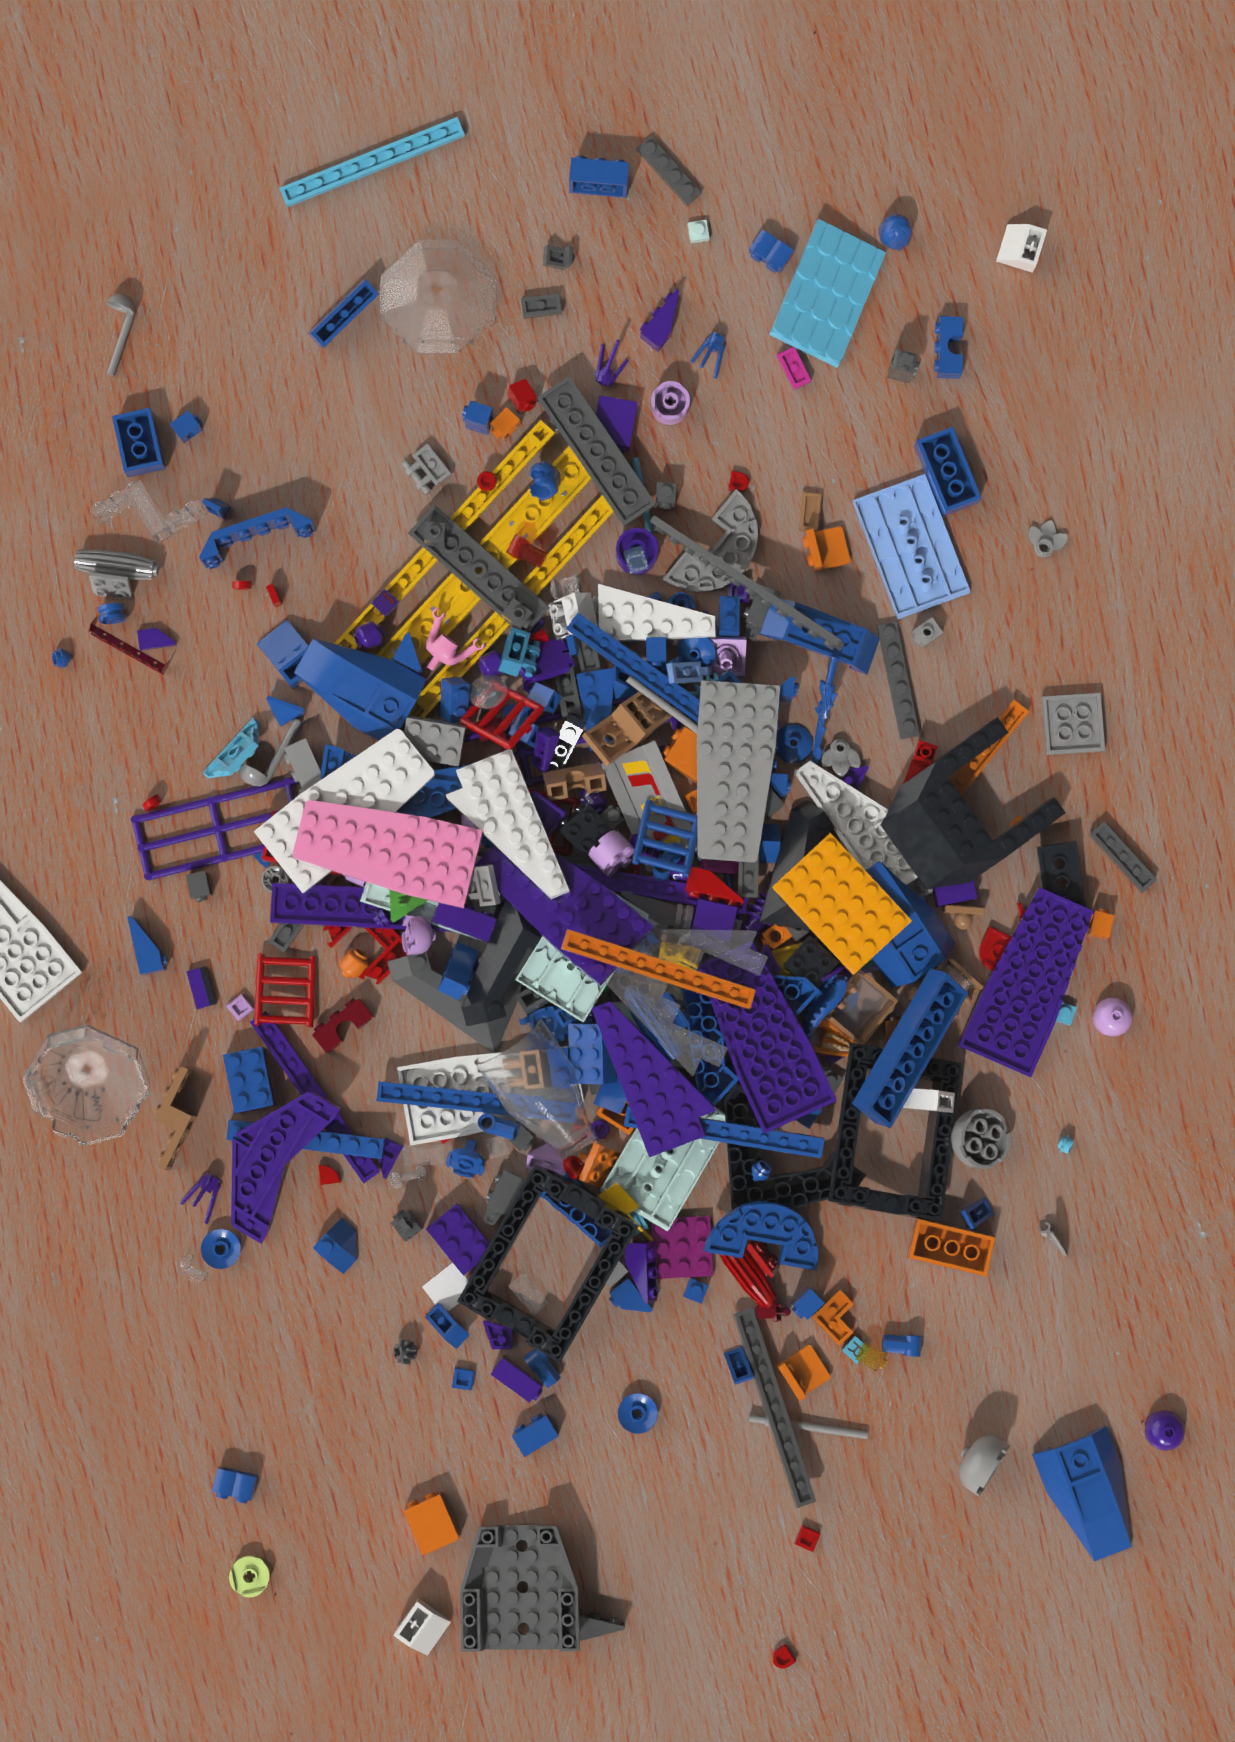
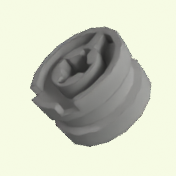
[261,866,290,893]
[673,903,693,932]

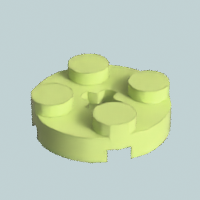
[229,1555,270,1597]

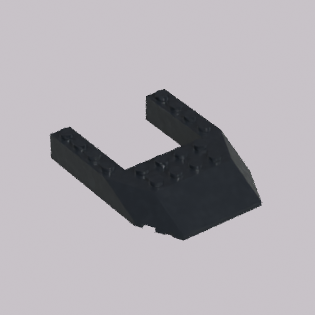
[880,717,1066,889]

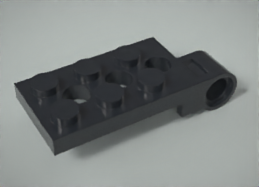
[1036,841,1089,926]

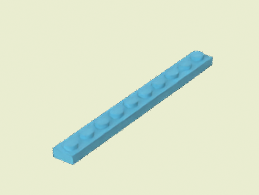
[279,117,465,208]

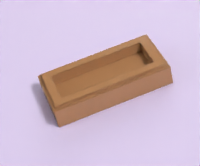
[799,491,822,532]

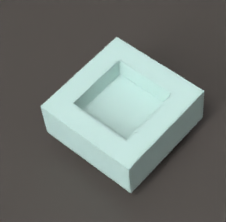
[687,220,710,244]

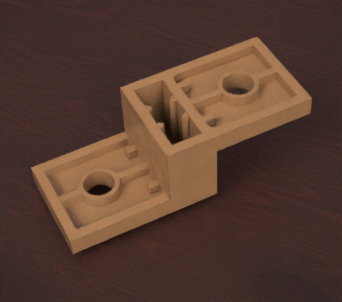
[582,692,673,767]
[154,1066,197,1170]

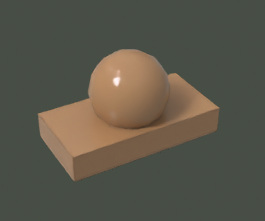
[943,905,985,930]

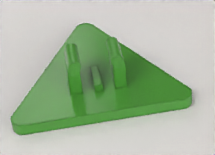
[389,890,428,922]

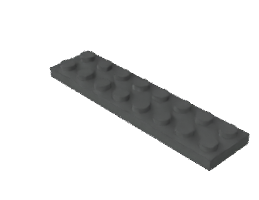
[537,376,656,527]

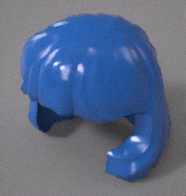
[878,213,912,251]
[530,461,561,501]

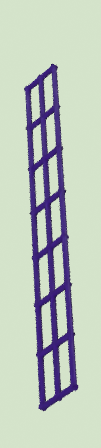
[131,697,680,881]

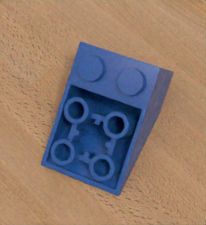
[257,620,308,689]

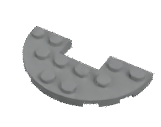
[663,489,758,593]

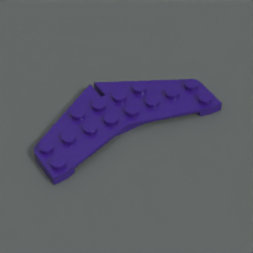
[231,1091,341,1244]

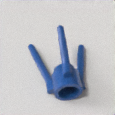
[690,332,726,379]

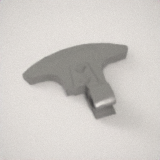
[1038,1222,1067,1257]

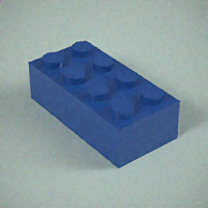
[914,427,981,517]

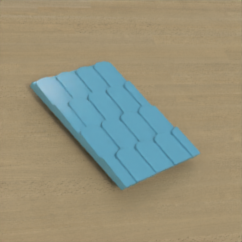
[769,219,886,368]

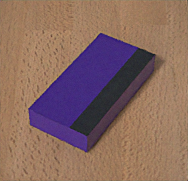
[186,966,217,1010]

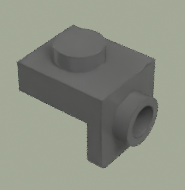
[543,245,574,270]

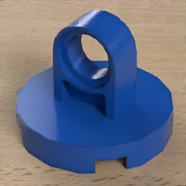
[446,1139,486,1178]

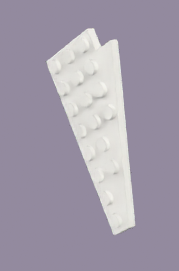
[794,761,918,885]

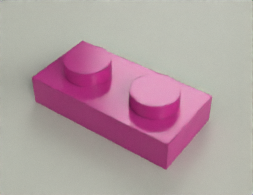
[776,347,811,391]

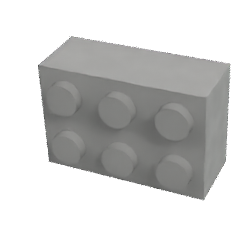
[404,715,466,766]

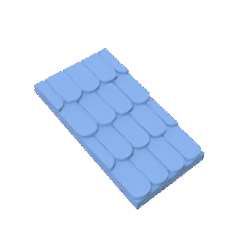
[853,474,970,620]

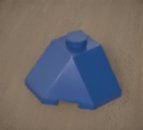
[313,1218,357,1274]

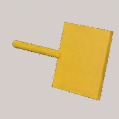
[597,1182,653,1241]

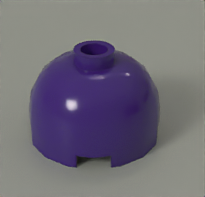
[1144,1410,1185,1451]

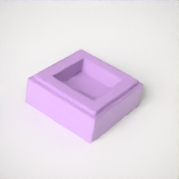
[227,994,254,1021]

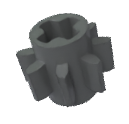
[393,1339,418,1365]

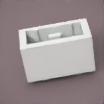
[996,224,1047,273]
[548,592,598,641]
[393,1598,451,1656]

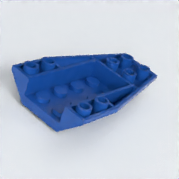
[294,638,426,741]
[865,861,956,988]
[1032,1426,1132,1562]

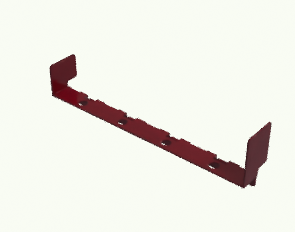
[89,616,170,675]

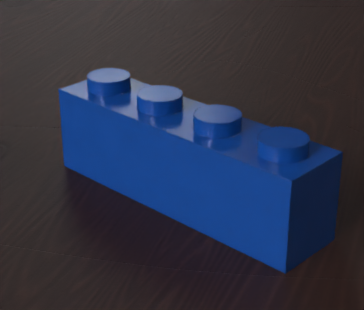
[308,280,379,348]

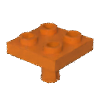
[578,1142,620,1188]

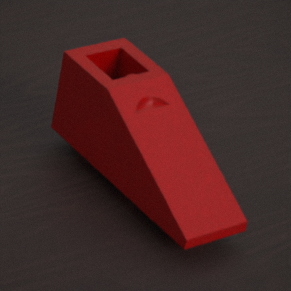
[684,867,744,907]

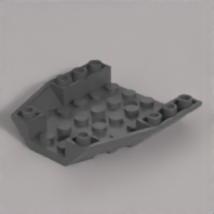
[460,1524,580,1652]

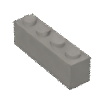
[283,738,322,794]

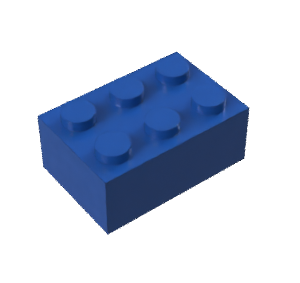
[569,156,629,198]
[112,408,166,477]
[568,1022,616,1084]
[223,1047,276,1113]

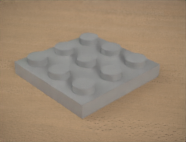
[1041,693,1105,755]

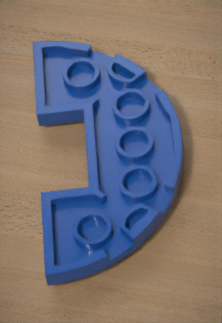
[703,1201,818,1271]

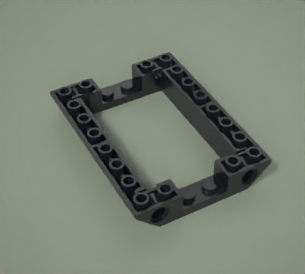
[828,1043,962,1221]
[457,1164,639,1363]

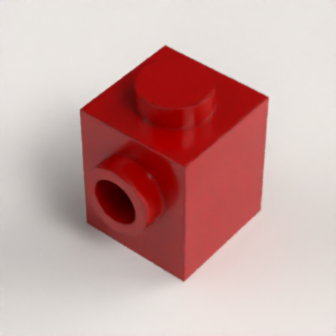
[508,378,537,414]

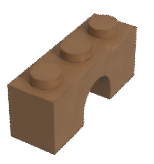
[543,762,607,801]

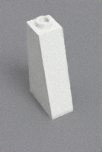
[903,1088,955,1113]

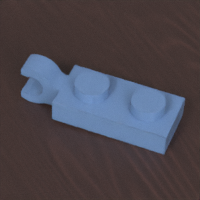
[666,662,713,684]

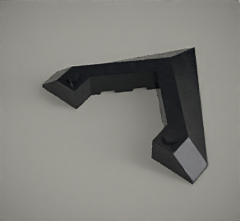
[758,801,835,932]
[461,899,618,1026]
[724,1083,866,1210]

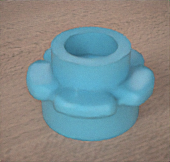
[1058,1135,1074,1154]

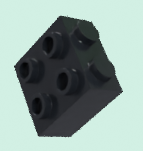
[557,802,612,860]
[782,935,839,987]

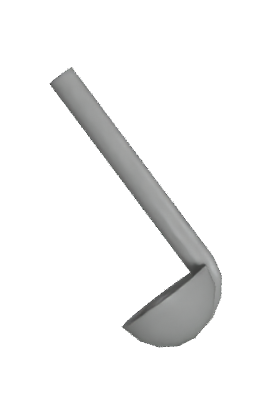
[106,293,135,376]
[239,719,302,786]

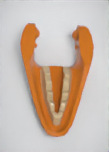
[811,1019,855,1057]

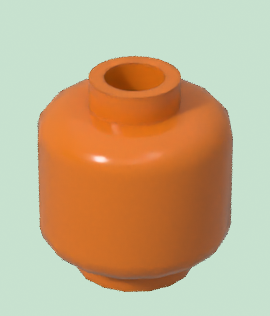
[339,948,369,978]

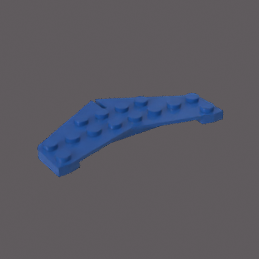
[321,745,470,818]

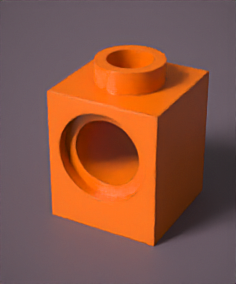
[490,407,521,441]
[1087,908,1114,939]
[761,924,792,950]

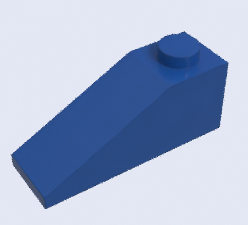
[127,916,168,975]

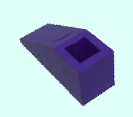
[640,289,679,352]
[625,1241,659,1304]

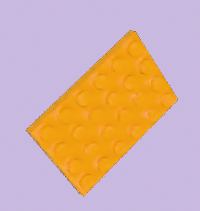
[772,833,912,975]

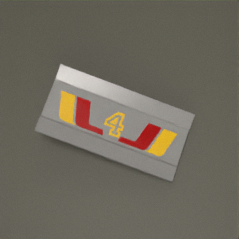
[601,740,698,872]

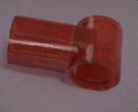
[506,534,548,569]

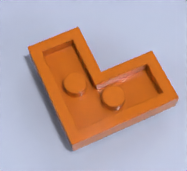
[811,1289,854,1346]

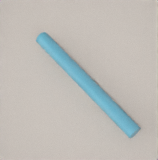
[631,458,654,534]

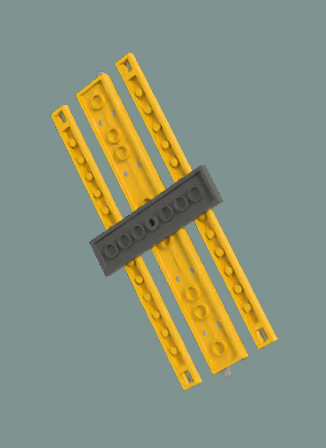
[334,420,614,718]

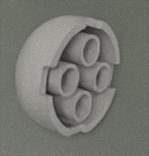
[951,1109,1011,1169]
[959,1435,1011,1497]

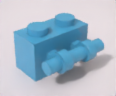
[498,627,541,677]

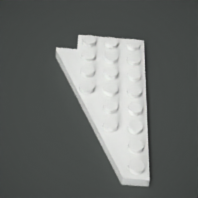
[446,750,570,899]

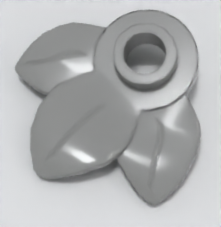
[1028,520,1067,558]
[821,739,861,778]

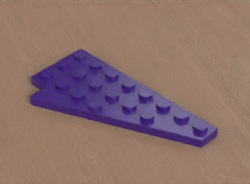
[592,1001,716,1157]

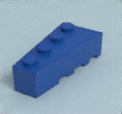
[541,1174,612,1247]

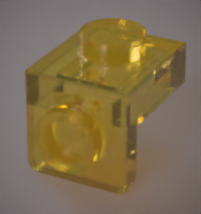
[856,1342,888,1371]

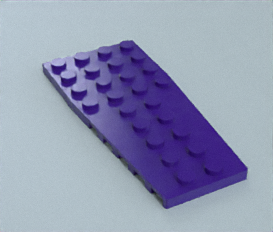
[475,845,654,986]
[958,888,1094,1077]
[698,941,837,1134]

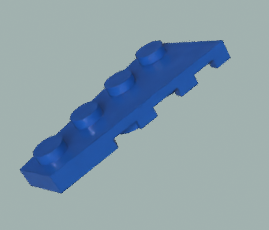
[576,668,613,751]

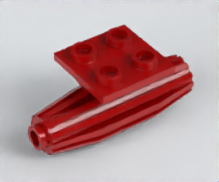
[719,1240,780,1308]

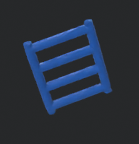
[632,800,698,877]

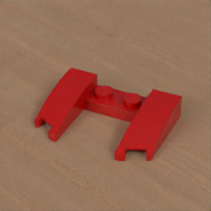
[323,926,409,985]

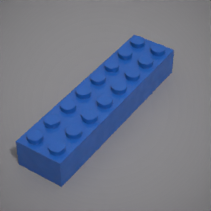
[852,968,968,1128]

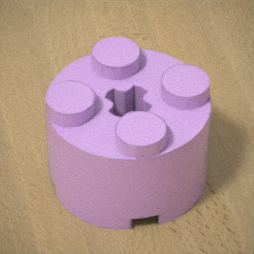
[651,381,690,425]
[588,830,634,877]

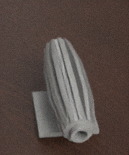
[74,549,159,599]

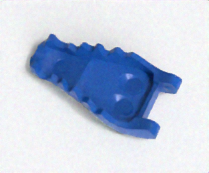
[802,972,847,1040]
[519,1006,595,1049]

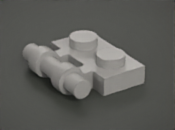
[402,444,452,495]
[468,864,500,907]

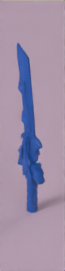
[811,656,839,766]

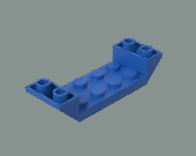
[199,507,316,569]
[760,598,880,675]
[770,677,798,798]

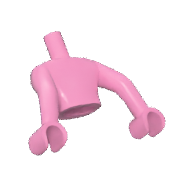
[426,608,486,671]

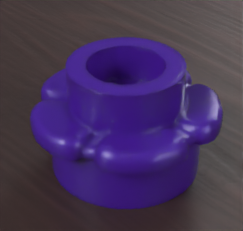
[373,909,391,928]
[591,1119,610,1139]

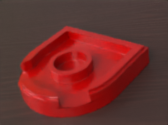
[979,926,1011,971]

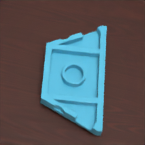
[202,718,259,778]

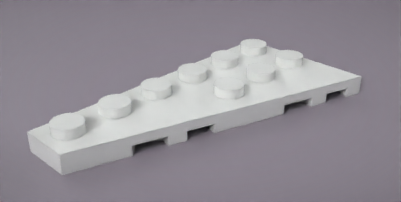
[598,584,716,642]

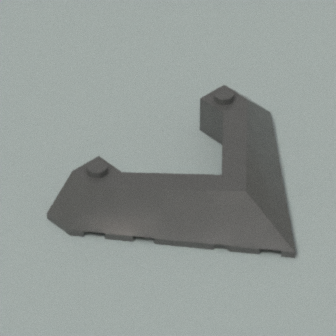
[388,948,533,1053]

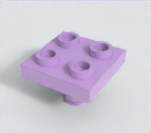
[706,636,746,676]

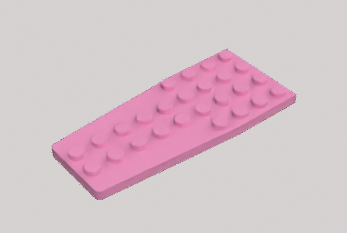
[292,800,483,908]

